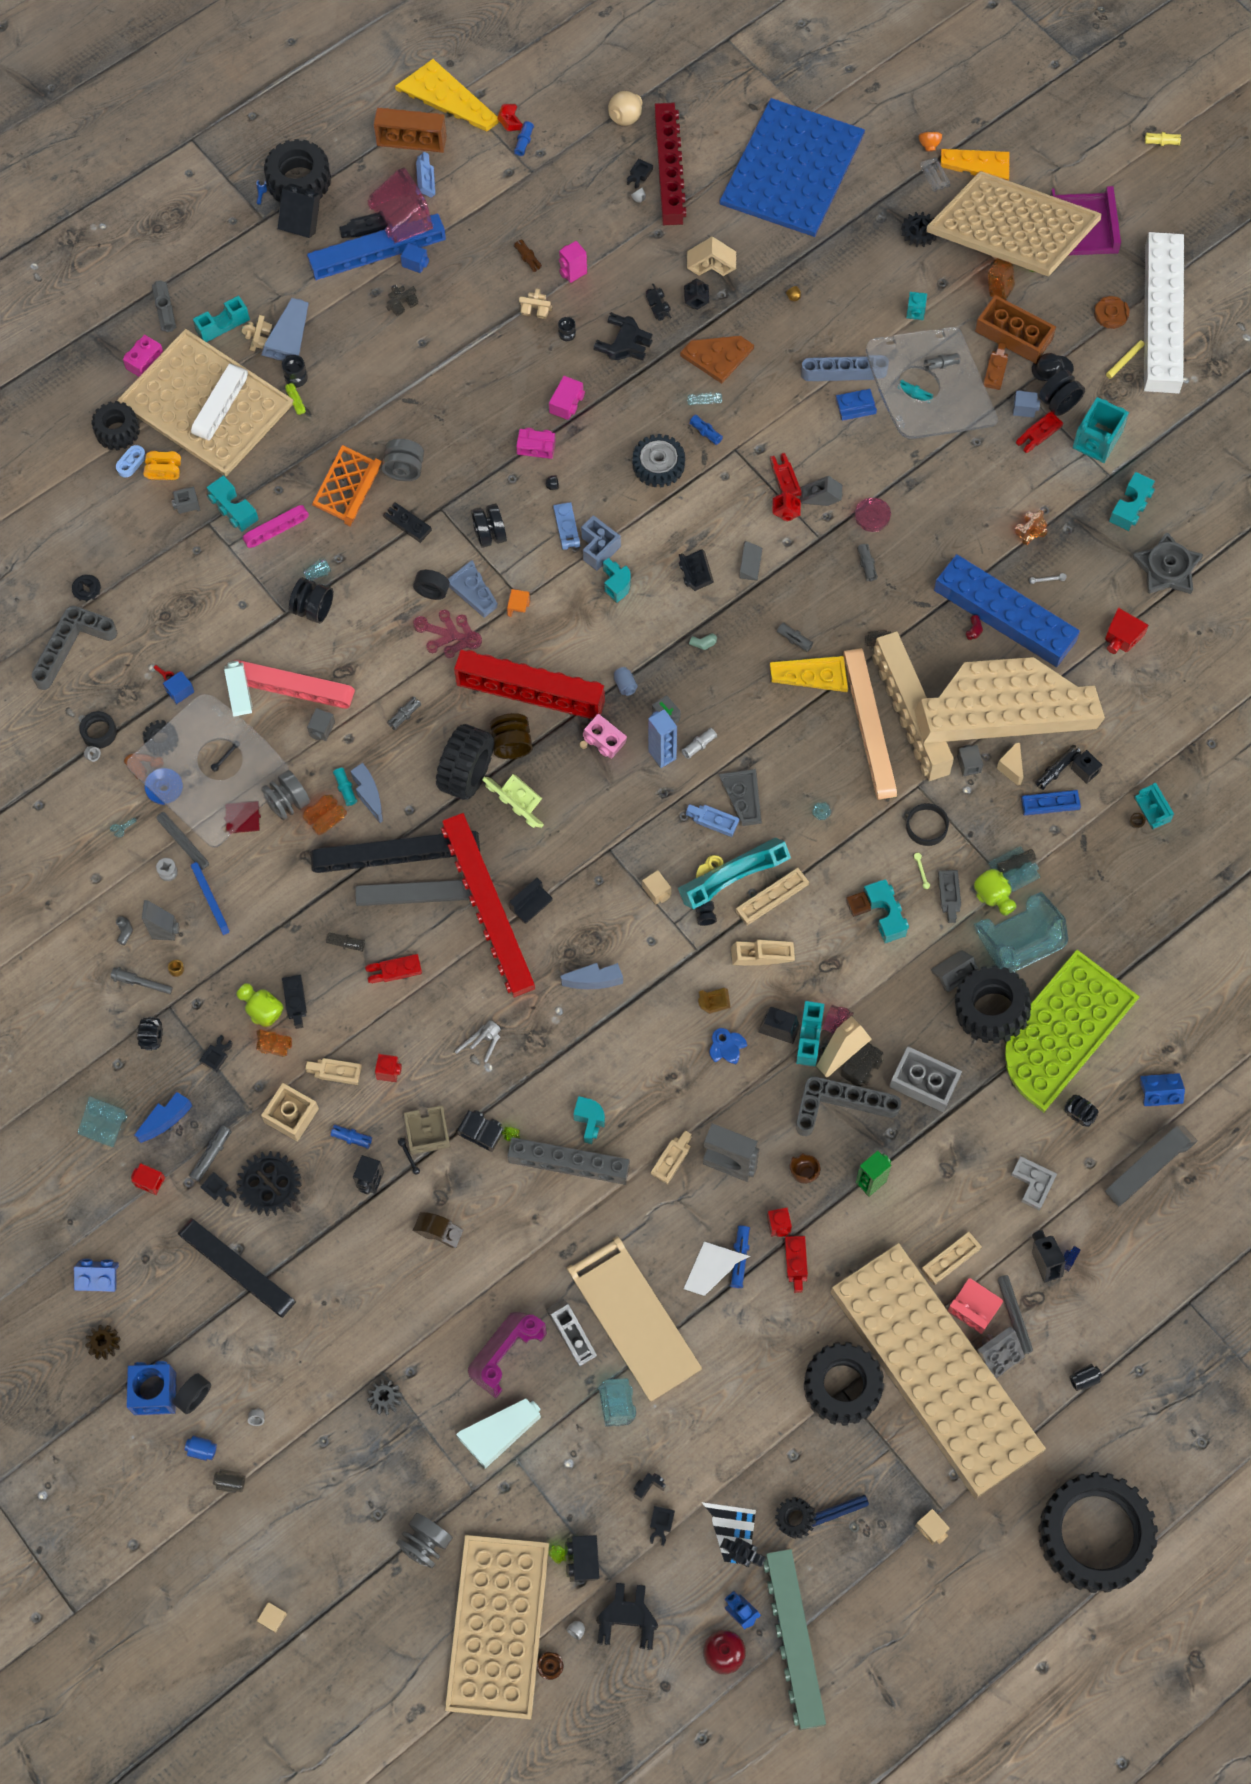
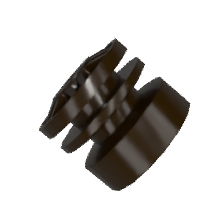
[490,713,533,759]

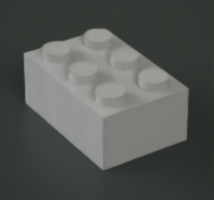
[889,1047,962,1113]

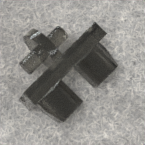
[386,285,419,316]

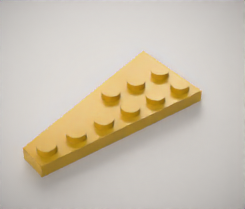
[395,59,499,132]

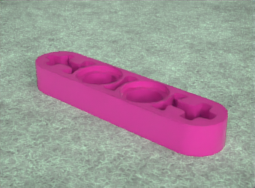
[243,505,309,548]

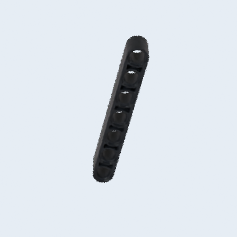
[177,1218,296,1318]

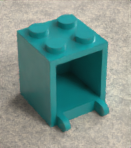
[1073,397,1129,463]

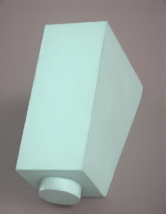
[224,661,253,717]

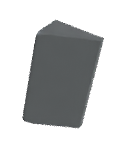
[740,541,763,581]

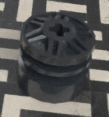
[289,577,334,624]

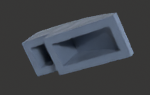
[351,763,383,823]
[560,963,623,989]

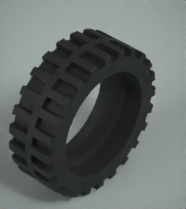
[1038,1472,1158,1593]

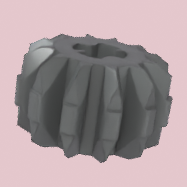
[367,1380,403,1416]

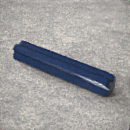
[812,1495,869,1527]

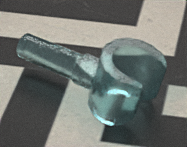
[110,818,137,837]

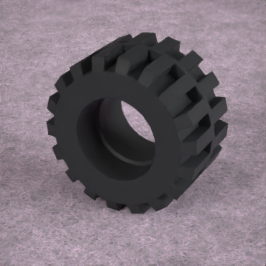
[91,401,140,451]

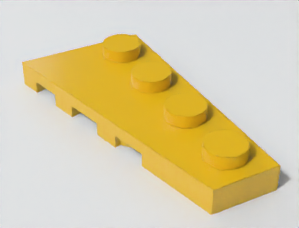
[770,656,848,692]

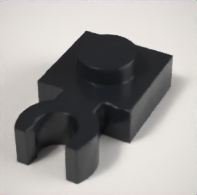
[627,158,653,189]
[199,1035,233,1072]
[200,1172,237,1207]
[650,1506,675,1547]

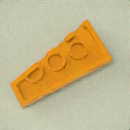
[940,149,1009,181]

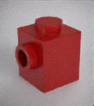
[375,1054,402,1082]
[767,1207,792,1237]

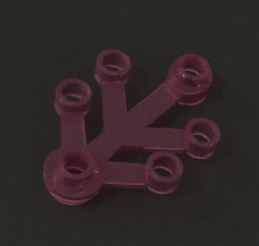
[413,610,482,658]

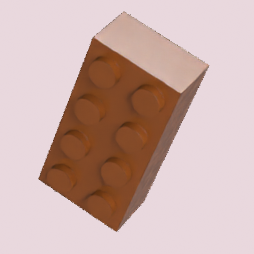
[374,108,447,153]
[975,295,1056,364]

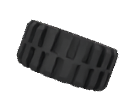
[264,139,331,201]
[436,724,494,800]
[955,965,1031,1044]
[804,1342,884,1426]

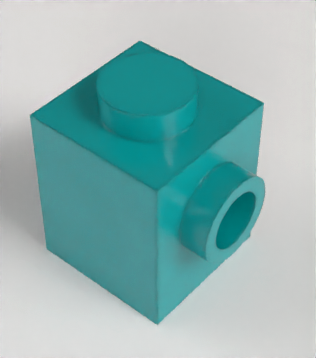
[906,292,927,320]

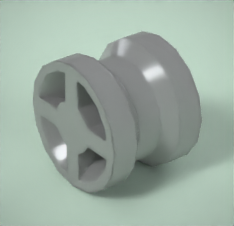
[156,858,178,881]

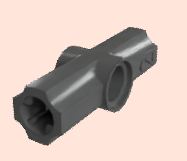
[152,280,176,332]

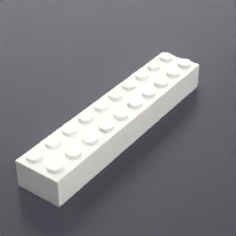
[1144,232,1184,393]

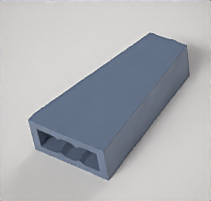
[261,298,309,361]

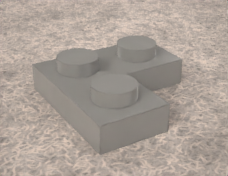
[1011,1156,1057,1211]

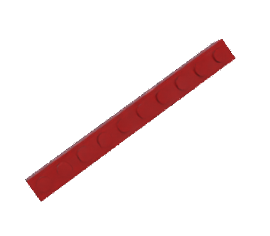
[440,813,535,998]

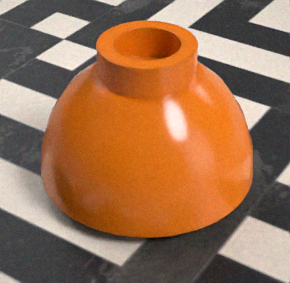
[918,132,942,152]

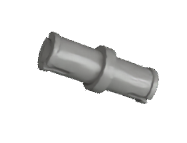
[682,728,717,759]

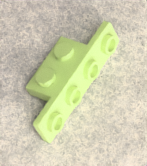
[482,774,544,828]

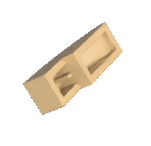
[731,940,795,966]

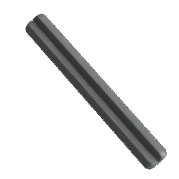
[157,812,209,870]
[998,1275,1033,1355]

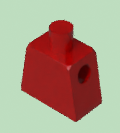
[1105,608,1149,654]

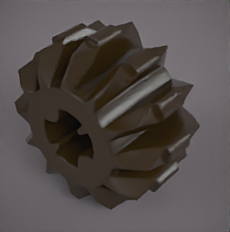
[85,1325,121,1360]

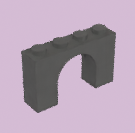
[703,1123,760,1182]

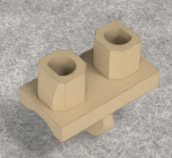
[519,288,552,319]
[242,315,272,351]

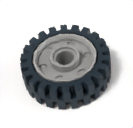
[632,434,685,488]

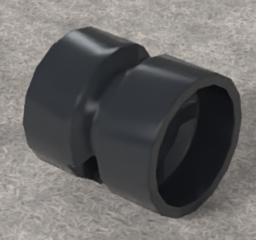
[282,355,308,388]

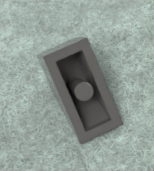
[800,476,843,506]

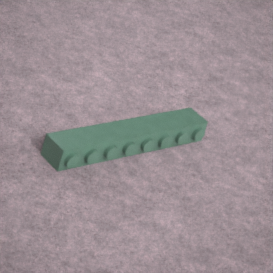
[763,1549,826,1731]

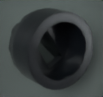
[545,475,559,490]

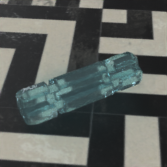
[687,393,722,405]

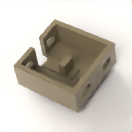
[404,1105,451,1155]

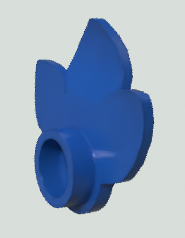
[709,1028,747,1064]

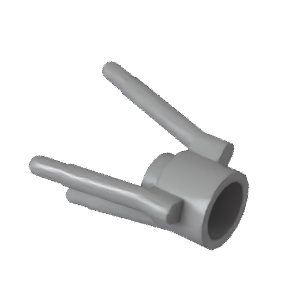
[455,1020,501,1062]

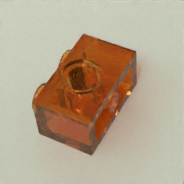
[988,258,1015,300]

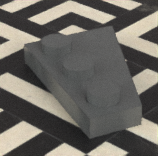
[719,769,762,826]

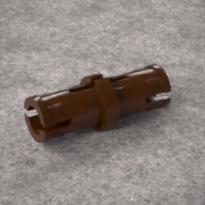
[514,239,542,272]

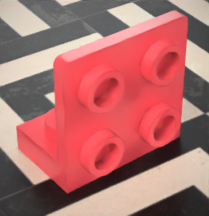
[948,1278,1003,1334]

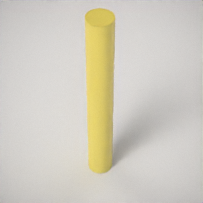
[1106,340,1145,379]

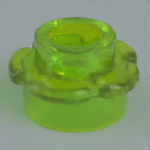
[501,1127,520,1142]
[548,1545,566,1565]

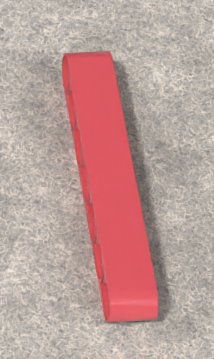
[234,660,355,709]

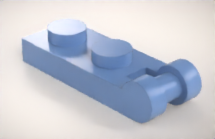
[553,502,581,550]

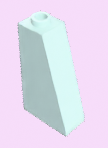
[456,1399,541,1469]

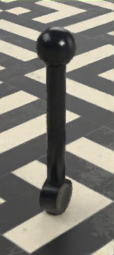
[211,741,240,772]
[398,1138,420,1175]

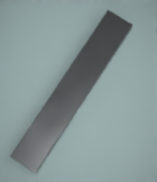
[356,880,471,906]

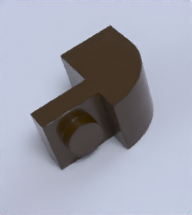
[412,1212,463,1248]

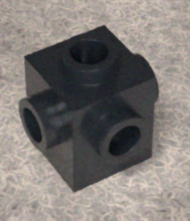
[684,278,709,310]

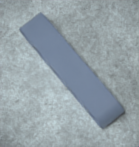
[801,356,888,381]

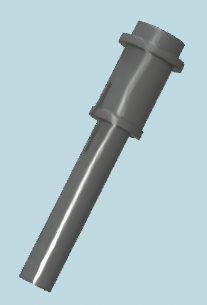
[111,967,173,994]

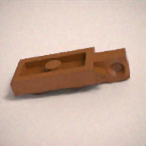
[983,343,1008,390]

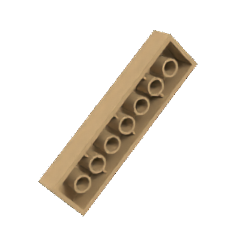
[872,632,954,781]

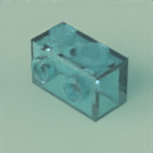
[599,1378,636,1427]

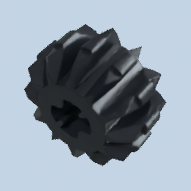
[137,1017,163,1051]
[1064,1095,1099,1127]

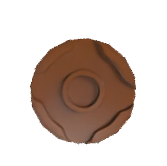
[1094,296,1130,329]

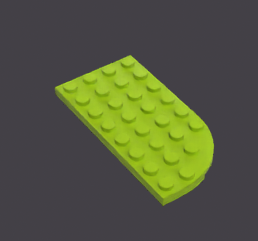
[1005,950,1140,1113]

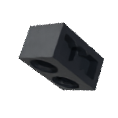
[353,1155,384,1195]

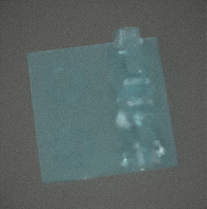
[988,846,1041,893]
[77,1097,128,1147]

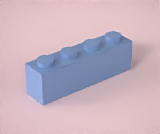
[648,709,677,768]

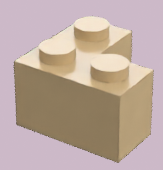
[687,237,736,276]

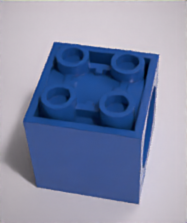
[127,1361,177,1416]

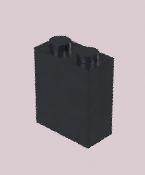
[277,184,321,238]

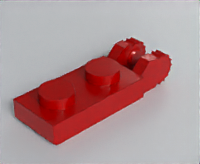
[1016,411,1064,453]
[770,453,802,497]
[365,954,422,984]

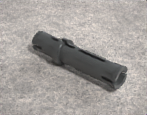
[189,1125,232,1183]

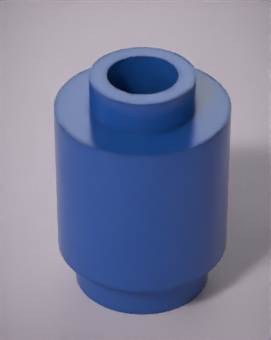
[184,1436,217,1461]

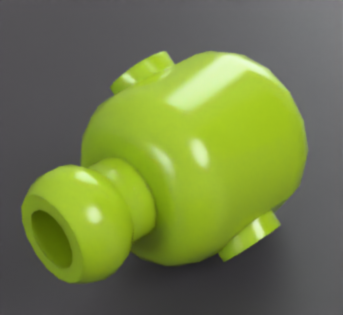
[974,869,1016,916]
[236,983,284,1027]

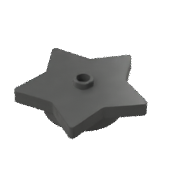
[1133,533,1203,594]

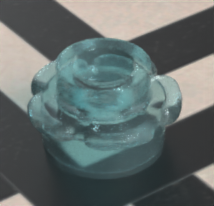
[812,802,831,820]

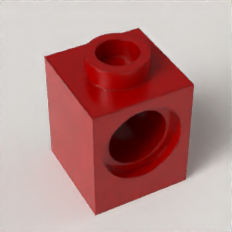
[131,1163,165,1195]

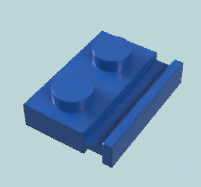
[836,389,877,421]

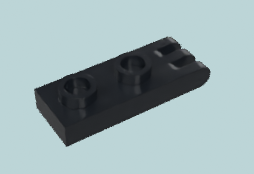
[383,502,432,543]

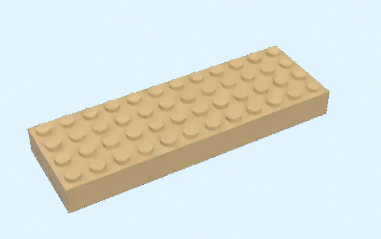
[831,1243,1046,1500]

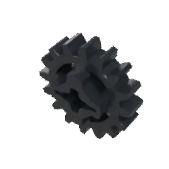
[901,212,936,247]
[720,1538,765,1567]

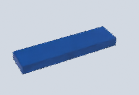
[191,862,229,935]

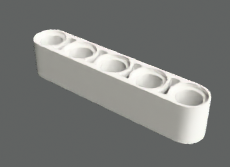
[191,364,248,440]

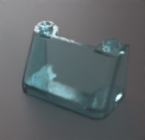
[974,892,1068,973]

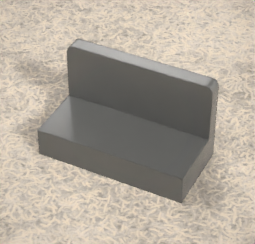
[931,950,979,992]

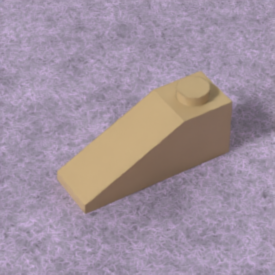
[816,1016,872,1078]

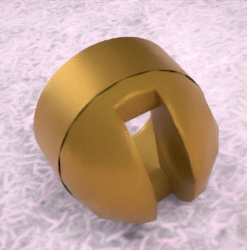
[786,286,801,302]
[168,960,184,977]

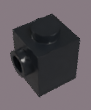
[1071,750,1103,784]

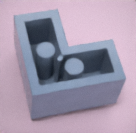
[581,515,621,571]

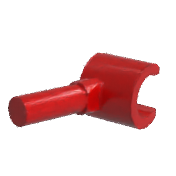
[154,665,174,682]

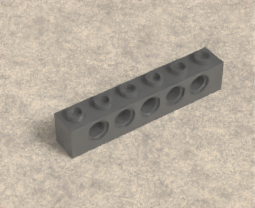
[508,1137,630,1185]

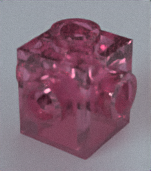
[822,1005,854,1034]

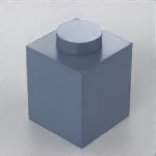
[1013,391,1040,418]

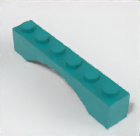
[678,838,791,909]

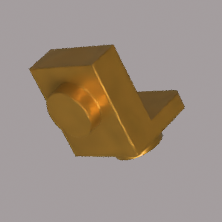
[698,988,731,1014]

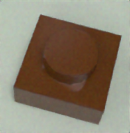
[846,891,871,917]

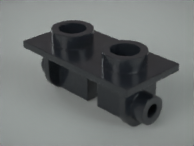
[645,283,672,321]

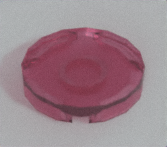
[855,498,891,532]

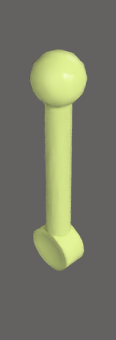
[914,853,930,889]

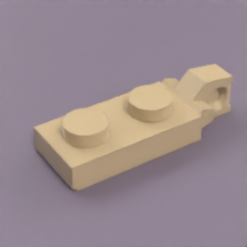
[305,1058,362,1085]
[651,1131,692,1185]

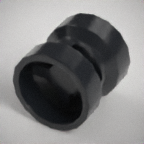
[558,317,576,342]
[695,901,717,926]

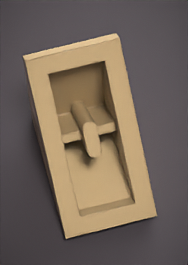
[997,743,1023,785]

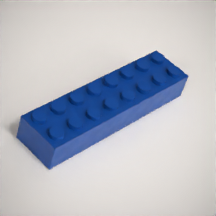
[934,554,1080,667]

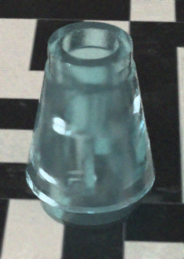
[303,558,331,580]

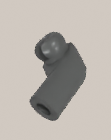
[116,916,133,946]

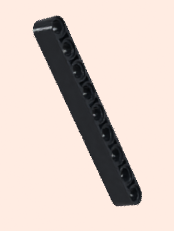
[310,831,480,873]

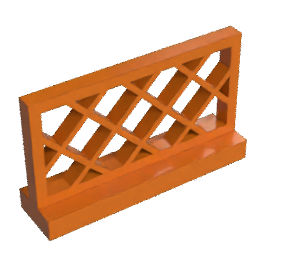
[312,445,382,527]

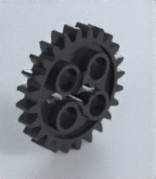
[236,1151,302,1216]

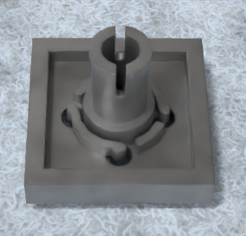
[978,1326,1025,1378]

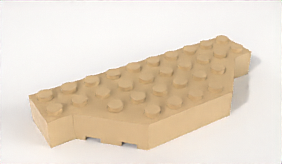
[914,657,1105,743]

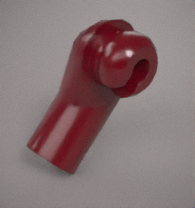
[965,615,983,640]

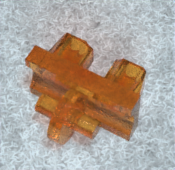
[1015,509,1047,545]
[256,1029,292,1057]

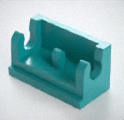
[1134,783,1174,830]

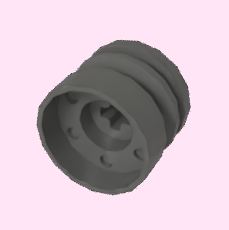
[261,770,310,821]
[396,1513,453,1569]

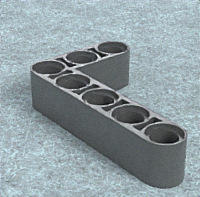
[32,606,118,690]
[796,1077,901,1136]
[1105,1126,1198,1207]

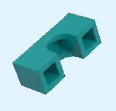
[193,295,250,342]
[1109,472,1155,531]
[206,475,259,532]
[864,879,909,944]
[796,1001,825,1067]

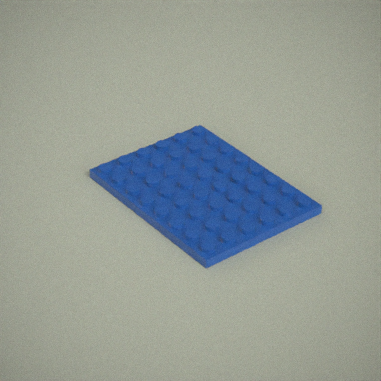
[720,98,865,237]

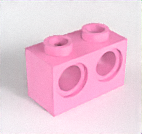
[583,714,627,759]

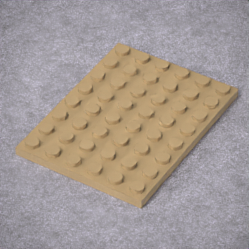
[927,171,1101,277]
[117,329,293,477]

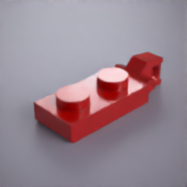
[785,1236,808,1293]

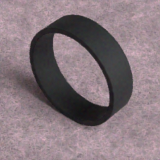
[906,803,949,846]

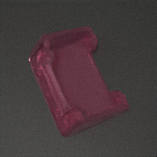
[367,167,433,243]

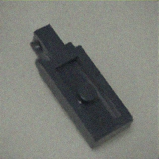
[339,212,388,238]
[282,975,307,1029]

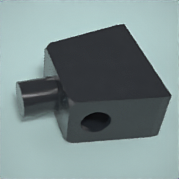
[758,1007,800,1044]
[1032,1230,1066,1283]

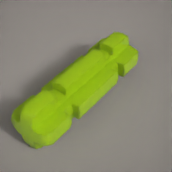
[285,383,306,415]

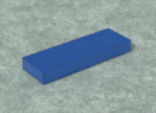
[1021,790,1081,816]

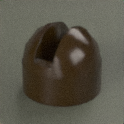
[1129,813,1146,829]

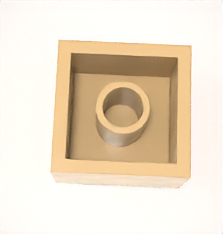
[261,1083,319,1142]

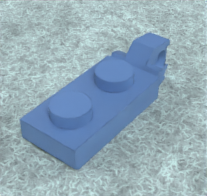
[416,152,435,198]
[686,804,740,837]

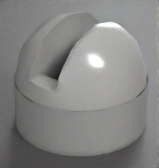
[631,188,646,203]
[84,746,101,762]
[248,1408,265,1426]
[566,1621,585,1640]

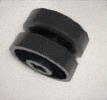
[1039,370,1085,416]
[471,503,507,548]

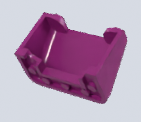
[468,1312,547,1399]

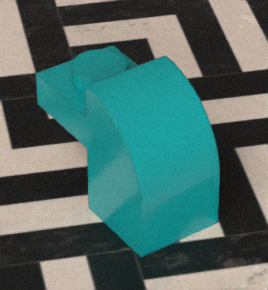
[603,558,631,603]
[573,1096,605,1144]

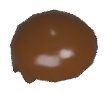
[789,1153,821,1184]

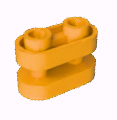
[143,451,181,480]

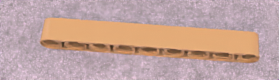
[843,648,897,800]

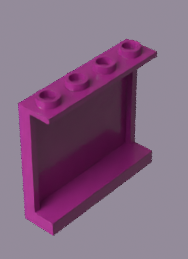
[1050,186,1121,256]

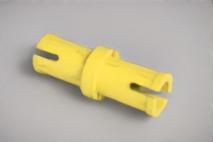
[1145,132,1181,146]

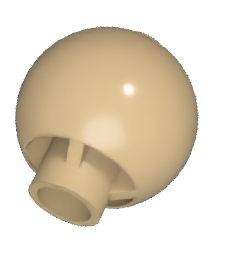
[608,91,643,126]

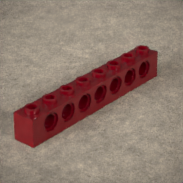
[655,103,686,226]

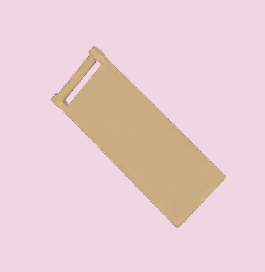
[566,1236,702,1402]

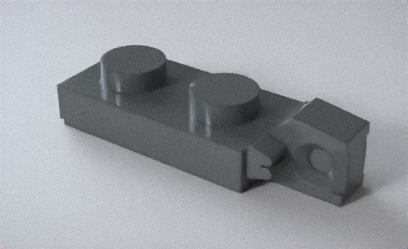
[938,870,961,923]

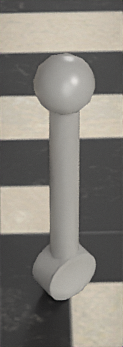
[1029,573,1067,584]

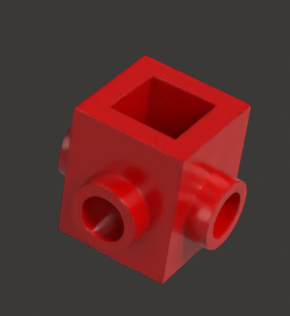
[773,492,801,522]

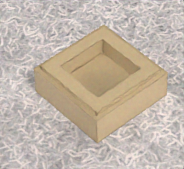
[257,1602,287,1633]

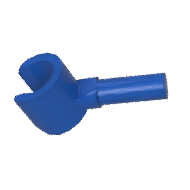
[256,180,267,205]

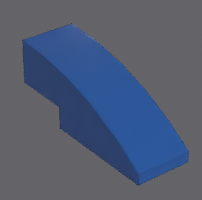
[134,1092,192,1143]

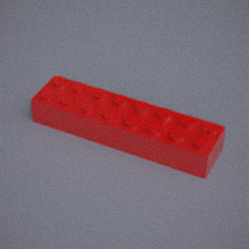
[454,650,605,720]

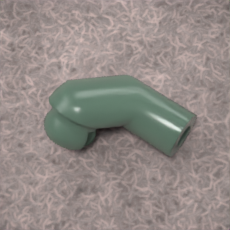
[689,633,717,650]

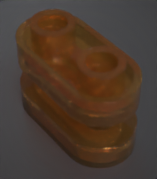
[303,795,347,835]

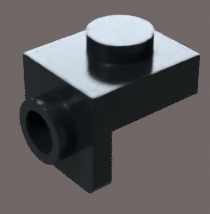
[633,1473,666,1502]

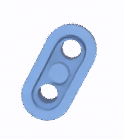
[116,445,146,477]

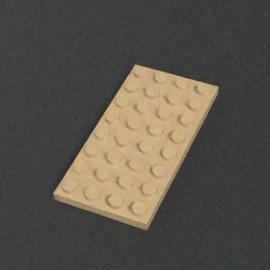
[445,1535,550,1720]

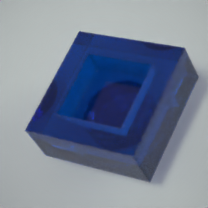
[1064,1246,1081,1272]

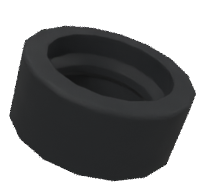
[413,569,450,600]
[79,711,117,749]
[173,1373,211,1414]

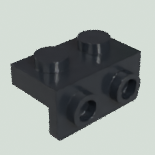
[679,549,714,591]

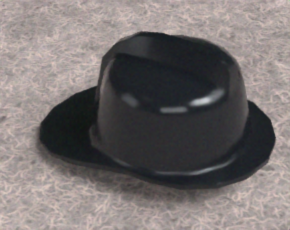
[1032,353,1074,381]

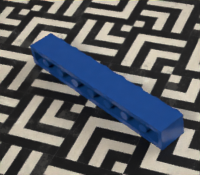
[307,213,446,280]

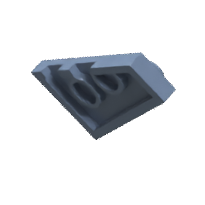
[448,560,498,618]

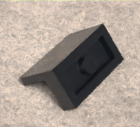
[509,878,553,924]

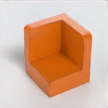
[507,589,530,617]

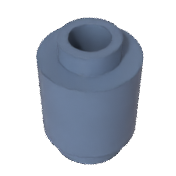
[614,667,638,696]

